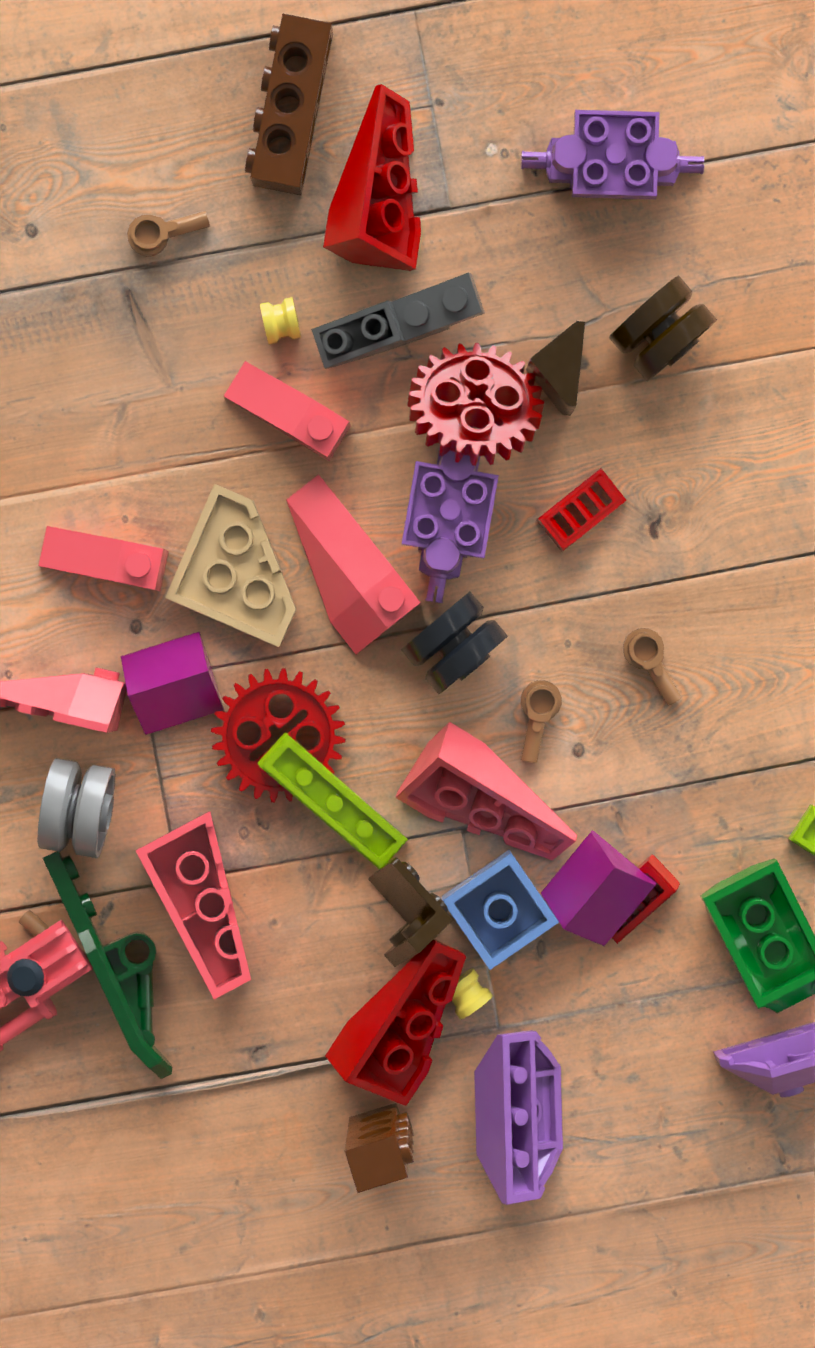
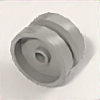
[37,758,116,858]

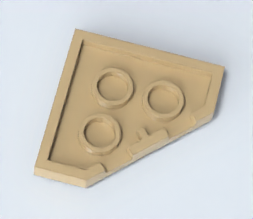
[165,484,296,648]

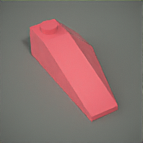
[286,474,421,655]
[0,667,127,733]
[395,722,577,860]

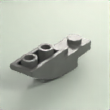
[311,272,485,369]

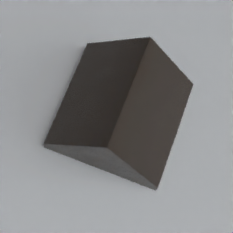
[526,321,585,416]

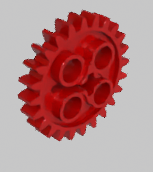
[407,343,544,466]
[211,668,346,803]

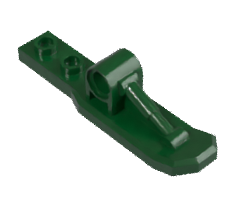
[43,851,173,1079]

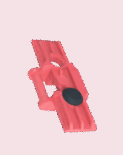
[0,919,93,1052]

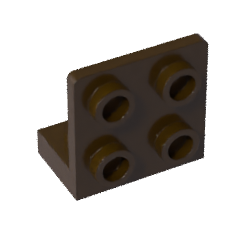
[369,858,453,967]

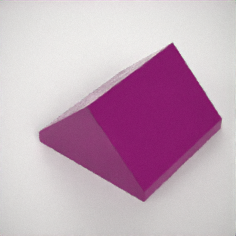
[121,632,225,735]
[541,830,657,946]

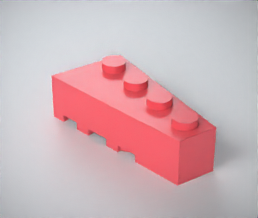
[135,811,251,1000]

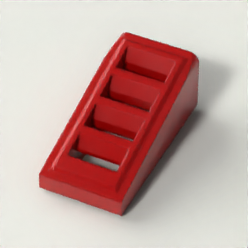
[536,468,627,552]
[612,854,680,944]

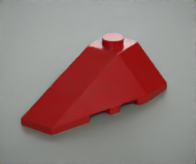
[323,84,421,271]
[325,939,466,1106]

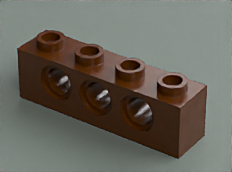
[245,13,333,196]
[345,1103,414,1193]

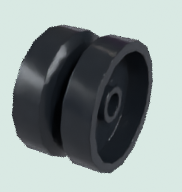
[401,592,508,694]

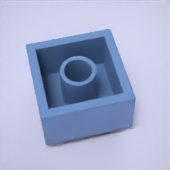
[441,850,559,970]

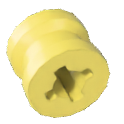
[260,297,301,345]
[452,968,493,1020]

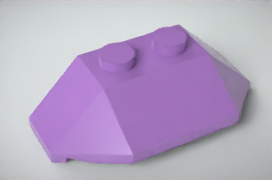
[713,1022,815,1097]
[474,1030,563,1205]

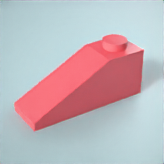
[224,361,351,461]
[38,526,169,591]

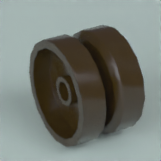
[609,275,717,382]

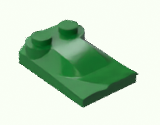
[700,858,815,1013]

